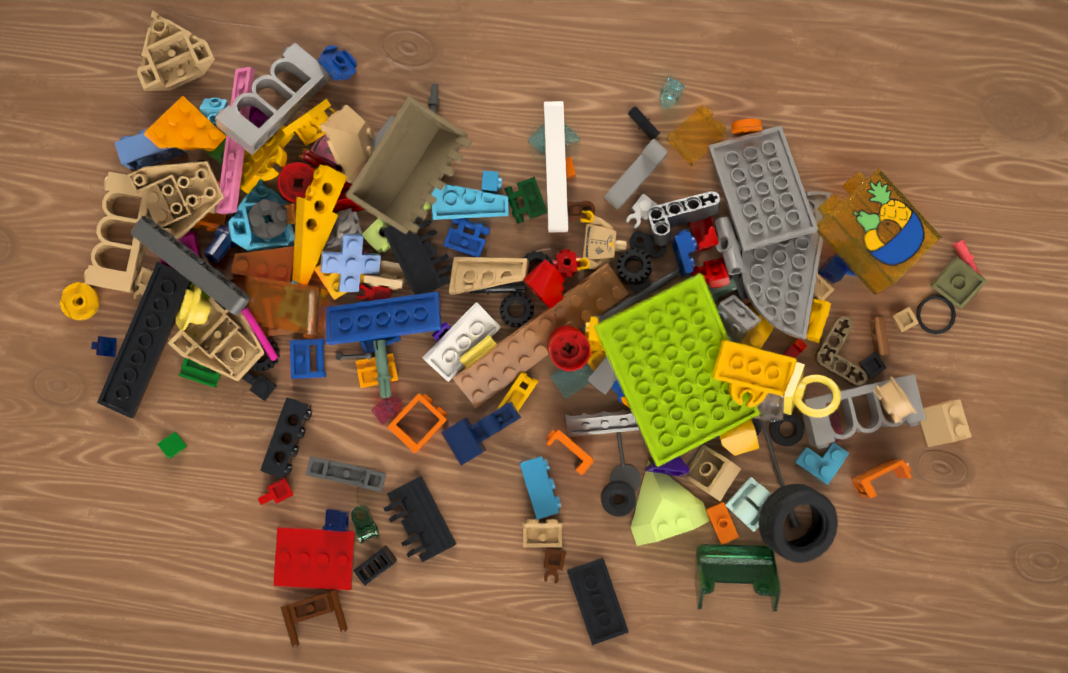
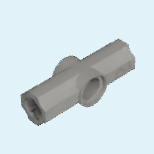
[714,217,744,275]

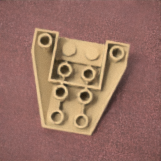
[127,162,225,240]

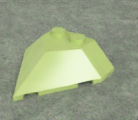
[630,460,710,546]

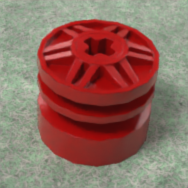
[278,162,315,203]
[547,326,591,371]

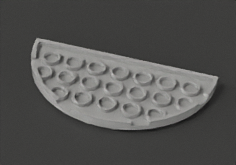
[741,191,831,340]

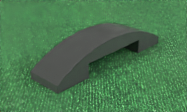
[306,456,386,492]

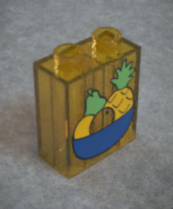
[816,168,942,295]

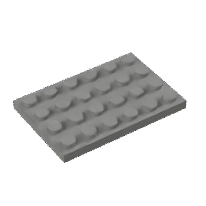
[708,126,818,252]

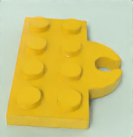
[240,125,295,194]
[712,340,797,407]

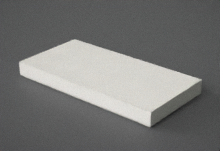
[422,302,501,382]

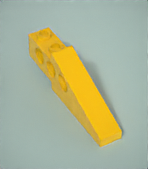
[292,165,347,286]

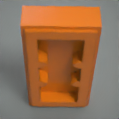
[705,501,739,545]

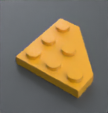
[144,96,226,151]

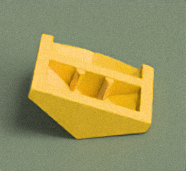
[719,419,759,456]

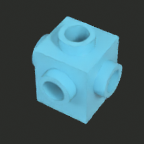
[200,98,228,127]

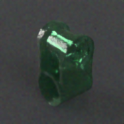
[351,504,380,544]

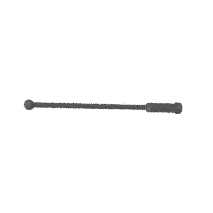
[757,405,800,528]

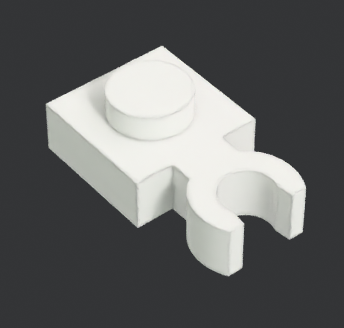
[626,193,658,229]

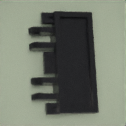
[382,216,453,295]
[383,476,457,563]

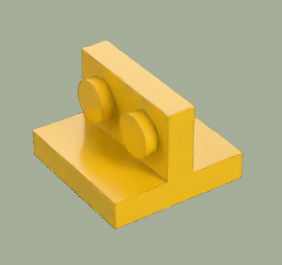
[283,99,331,146]
[806,299,831,343]

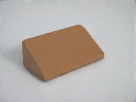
[870,317,890,356]

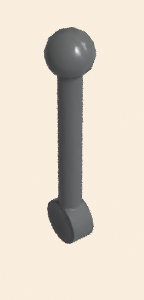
[335,352,372,361]

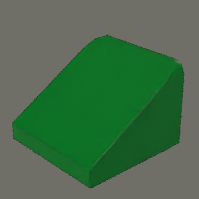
[157,432,188,459]

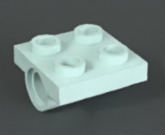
[725,477,771,532]

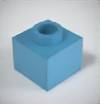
[481,171,502,194]

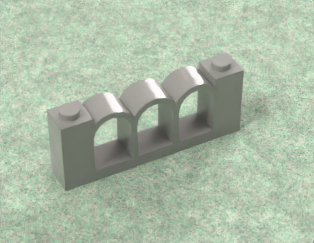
[215,43,330,155]
[802,374,926,449]

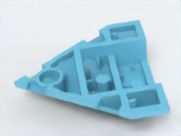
[228,179,307,251]

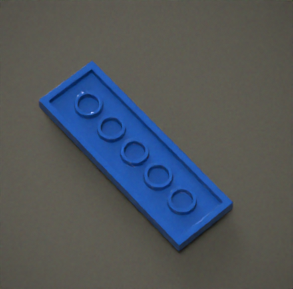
[326,292,442,345]

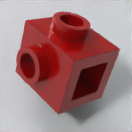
[553,249,581,278]

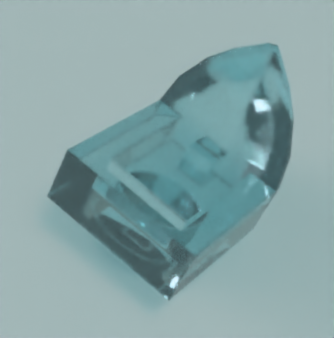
[659,77,685,109]

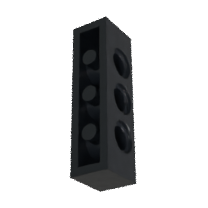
[260,397,313,478]

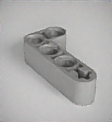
[604,139,668,211]

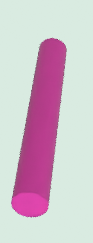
[242,308,279,361]

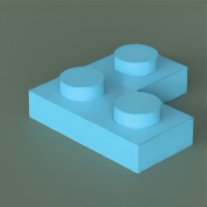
[795,442,849,485]

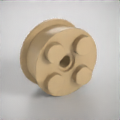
[874,377,917,423]

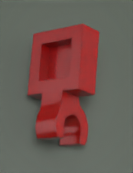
[257,478,294,505]

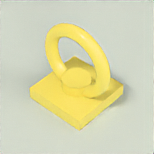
[783,362,841,417]

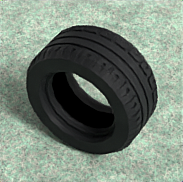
[758,483,838,563]

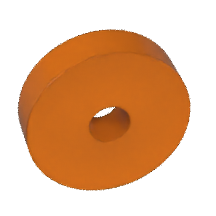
[731,119,762,135]

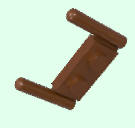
[281,590,348,647]

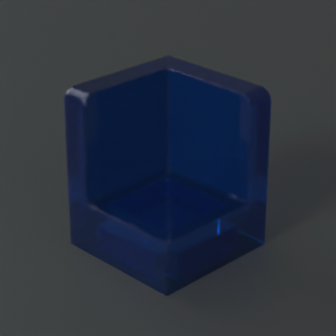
[818,254,851,283]
[322,509,350,532]

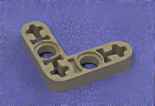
[815,316,867,386]

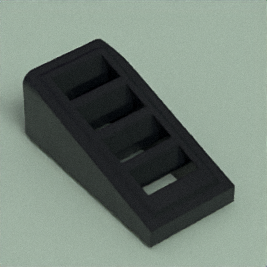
[353,545,397,586]

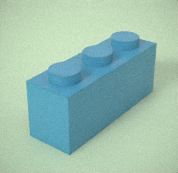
[520,456,561,519]

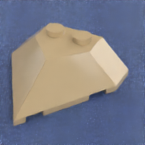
[137,10,215,91]
[320,105,374,184]

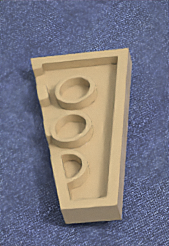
[449,257,529,295]

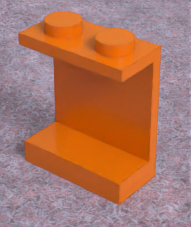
[851,458,912,499]

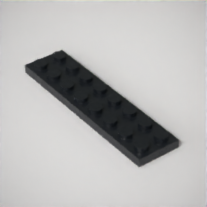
[97,262,192,418]

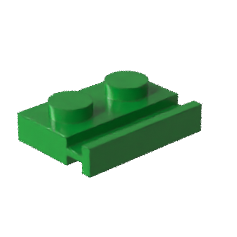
[178,358,221,388]

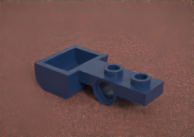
[441,401,521,466]

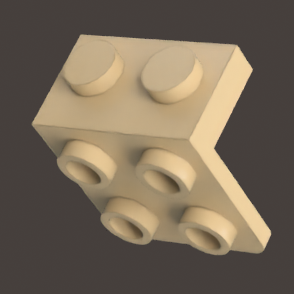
[523,520,562,547]

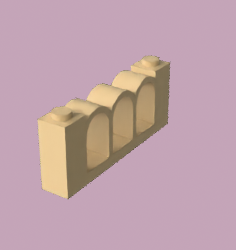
[84,172,152,294]

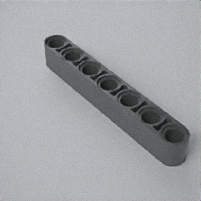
[131,216,250,315]

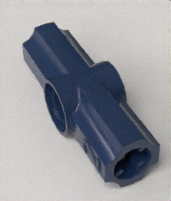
[204,213,237,264]

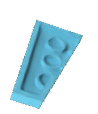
[431,183,509,220]

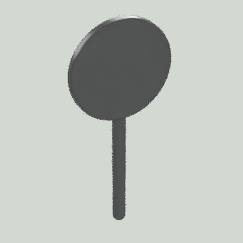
[610,432,641,495]

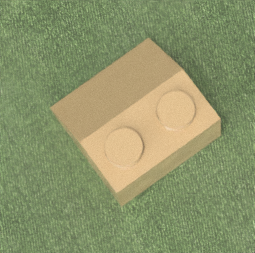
[919,400,972,447]
[682,445,741,501]

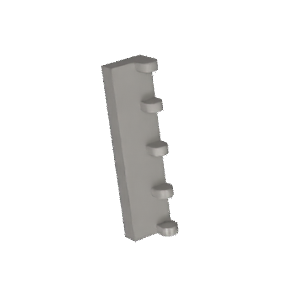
[565,409,639,437]

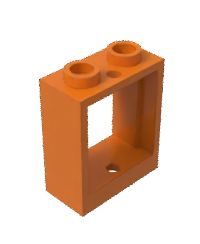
[387,393,448,454]

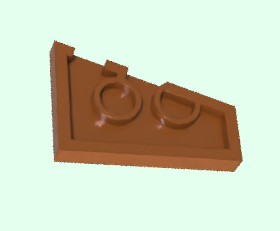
[231,246,294,284]

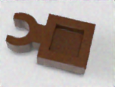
[544,547,566,583]

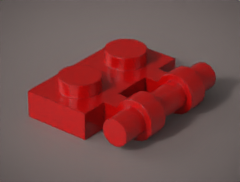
[691,258,730,288]

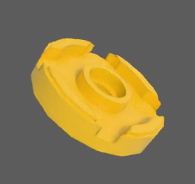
[60,282,100,320]

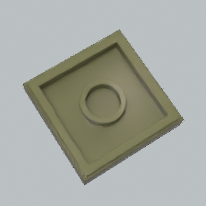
[930,256,988,310]

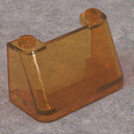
[245,275,329,339]

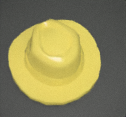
[176,285,211,331]

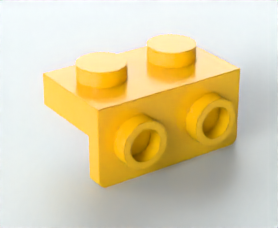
[585,317,604,351]

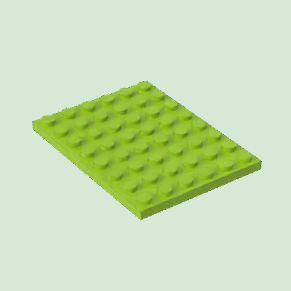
[594,274,760,467]

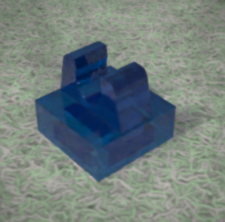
[91,336,117,357]

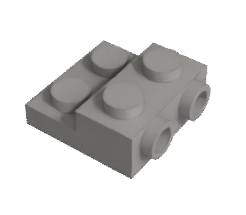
[323,208,363,252]

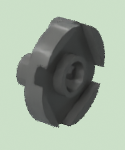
[248,199,288,239]

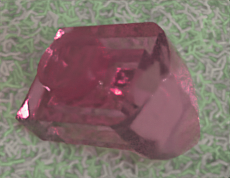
[371,396,402,425]

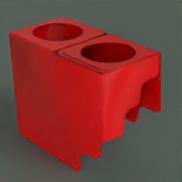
[687,215,719,252]
[523,259,565,308]

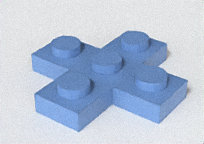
[320,234,381,292]

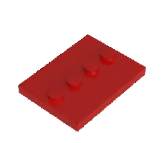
[273,527,355,590]

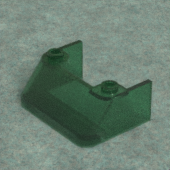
[695,544,781,611]

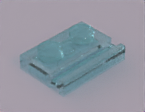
[550,363,593,400]

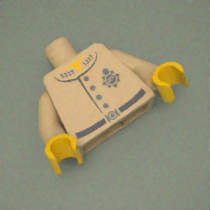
[576,211,627,271]

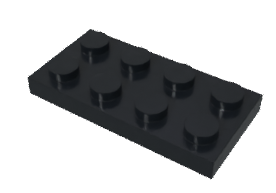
[567,557,629,645]

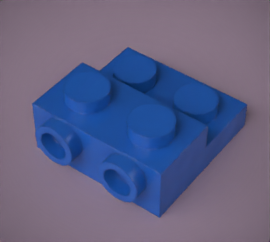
[671,230,697,278]

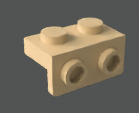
[364,259,406,290]

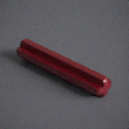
[301,149,348,185]

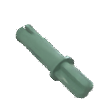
[373,340,392,398]

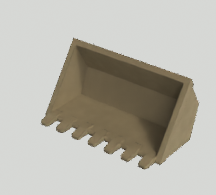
[346,96,472,234]

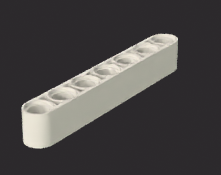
[544,101,568,233]

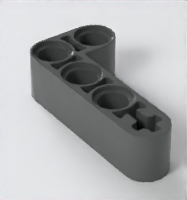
[647,191,720,246]

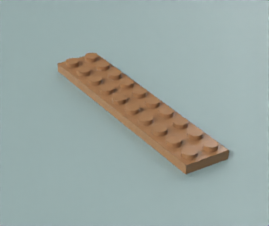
[453,263,629,408]

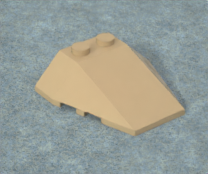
[168,297,265,381]

